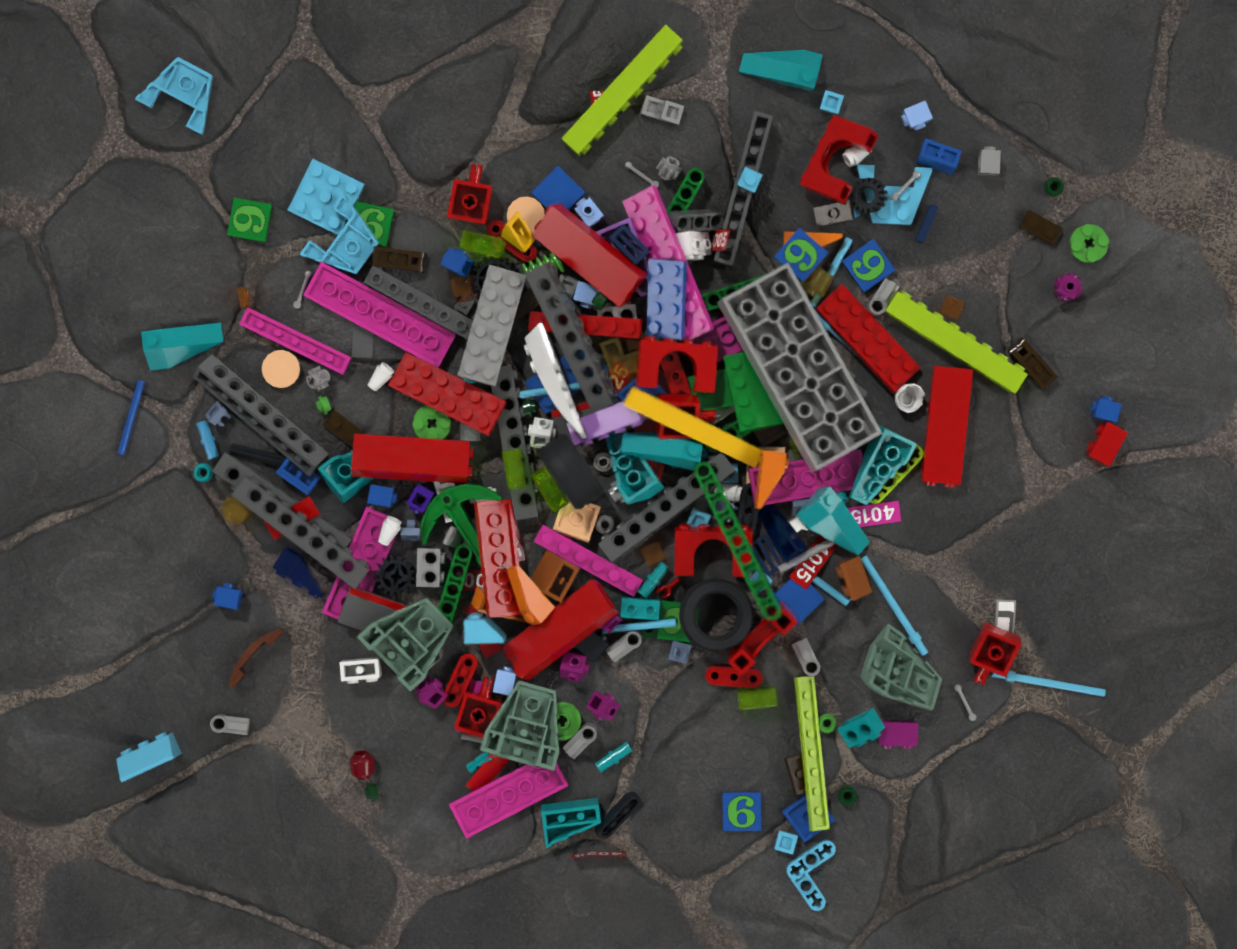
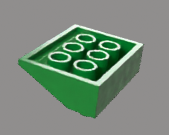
[723,352,784,434]

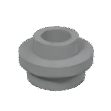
[594,453,613,472]
[595,515,615,534]

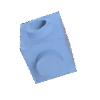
[901,101,933,131]
[575,197,604,228]
[573,281,601,309]
[493,665,517,696]

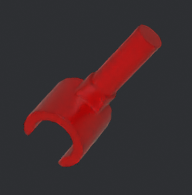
[656,576,681,599]

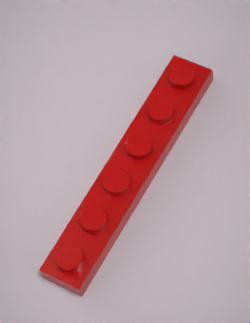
[528,311,642,339]

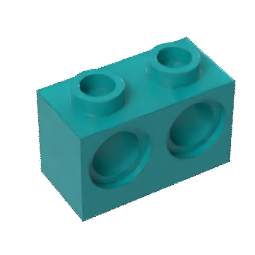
[620,597,660,620]
[837,708,885,748]

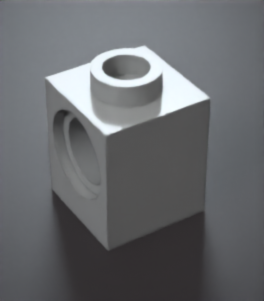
[978,147,1001,176]

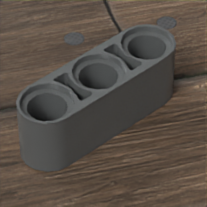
[668,209,724,232]

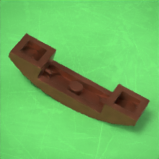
[229,628,286,689]

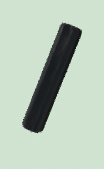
[229,443,286,467]

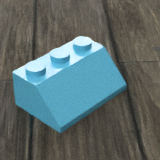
[464,612,507,644]
[116,732,182,782]

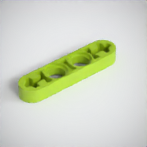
[870,445,924,504]

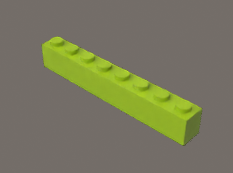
[561,25,683,156]
[884,291,1028,394]

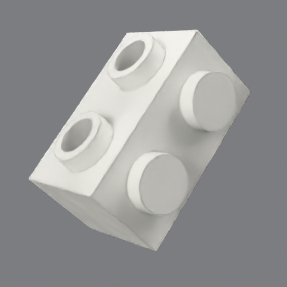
[676,231,711,261]
[339,657,382,684]

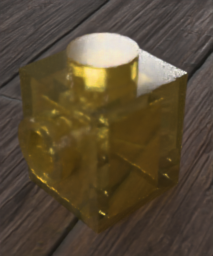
[800,267,834,297]
[221,496,252,525]

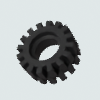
[850,178,888,213]

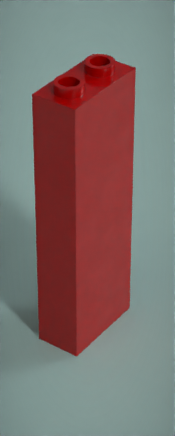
[532,203,647,307]
[920,365,973,488]
[351,434,473,484]
[503,579,618,681]

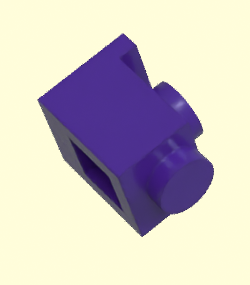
[406,484,436,514]

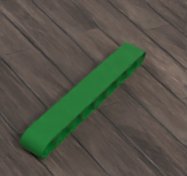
[694,462,782,620]

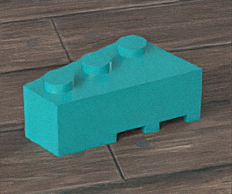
[541,798,601,848]

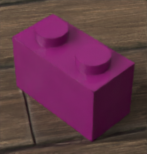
[877,720,918,749]

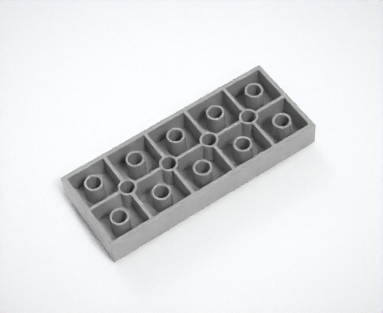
[717,263,882,472]

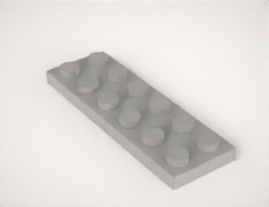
[458,265,526,387]

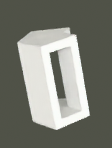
[788,517,808,532]

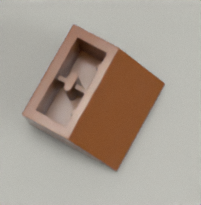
[531,549,580,602]
[835,556,872,601]

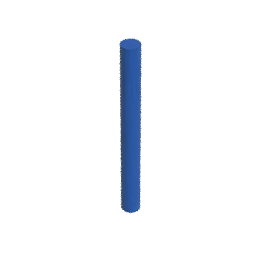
[117,380,145,455]

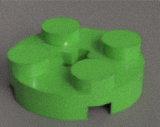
[1069,224,1109,263]
[413,405,451,440]
[556,701,581,740]

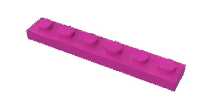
[239,307,352,375]
[534,524,643,597]

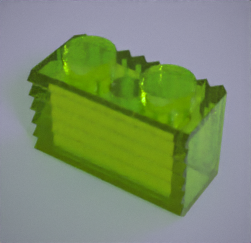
[459,230,506,258]
[502,448,528,489]
[531,466,569,512]
[737,685,778,710]

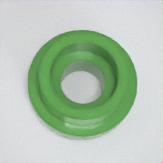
[316,396,331,415]
[819,714,837,733]

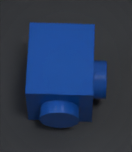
[441,247,475,278]
[1090,396,1122,423]
[367,484,398,507]
[212,583,243,610]

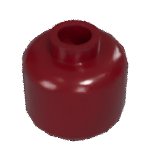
[349,750,376,780]

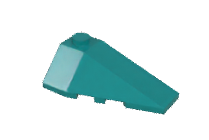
[739,50,823,92]
[141,323,224,371]
[849,424,917,505]
[606,430,665,504]
[620,432,703,471]
[318,450,374,504]
[795,487,870,556]

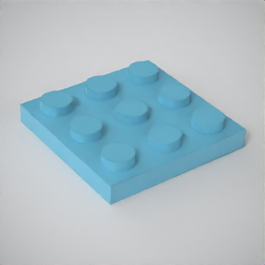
[288,159,365,235]

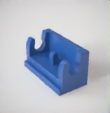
[916,138,962,175]
[276,458,322,495]

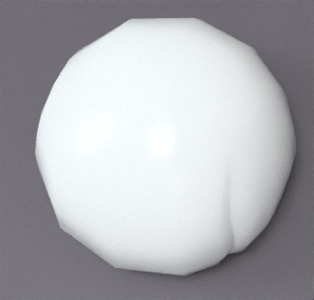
[895,383,925,413]

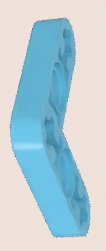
[786,839,836,911]

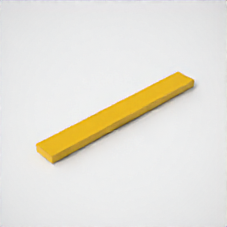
[623,387,763,468]

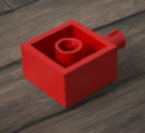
[447,164,493,226]
[655,394,716,439]
[969,622,1022,685]
[454,676,503,738]

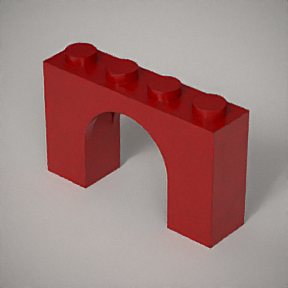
[800,115,879,205]
[635,337,718,393]
[675,523,753,577]
[727,601,798,676]

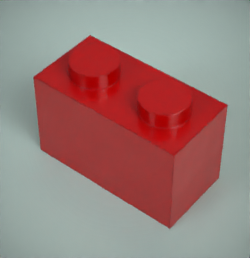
[1086,422,1128,467]

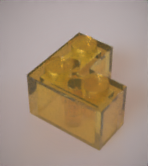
[600,337,638,381]

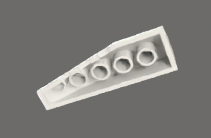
[524,323,586,439]

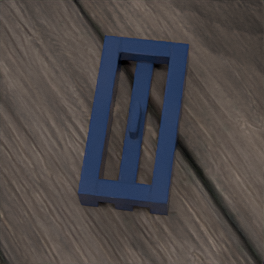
[915,204,939,244]
[609,224,650,265]
[752,534,782,576]

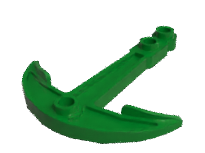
[421,483,501,567]

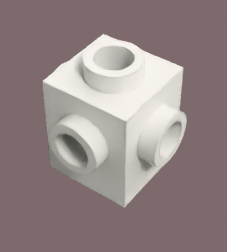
[528,417,556,448]

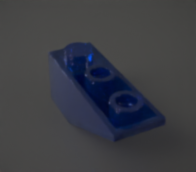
[758,504,807,562]
[272,547,325,598]

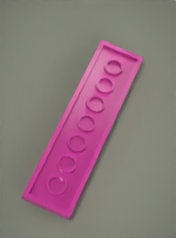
[622,185,715,343]
[303,262,457,368]

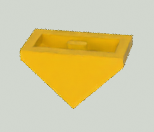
[501,211,536,253]

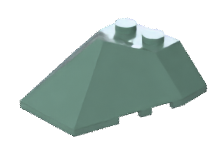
[357,598,454,692]
[860,624,942,711]
[480,681,559,771]

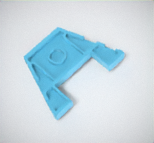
[135,57,213,135]
[857,164,932,225]
[300,194,380,274]

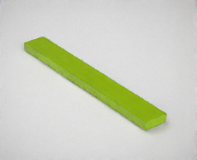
[794,676,830,831]

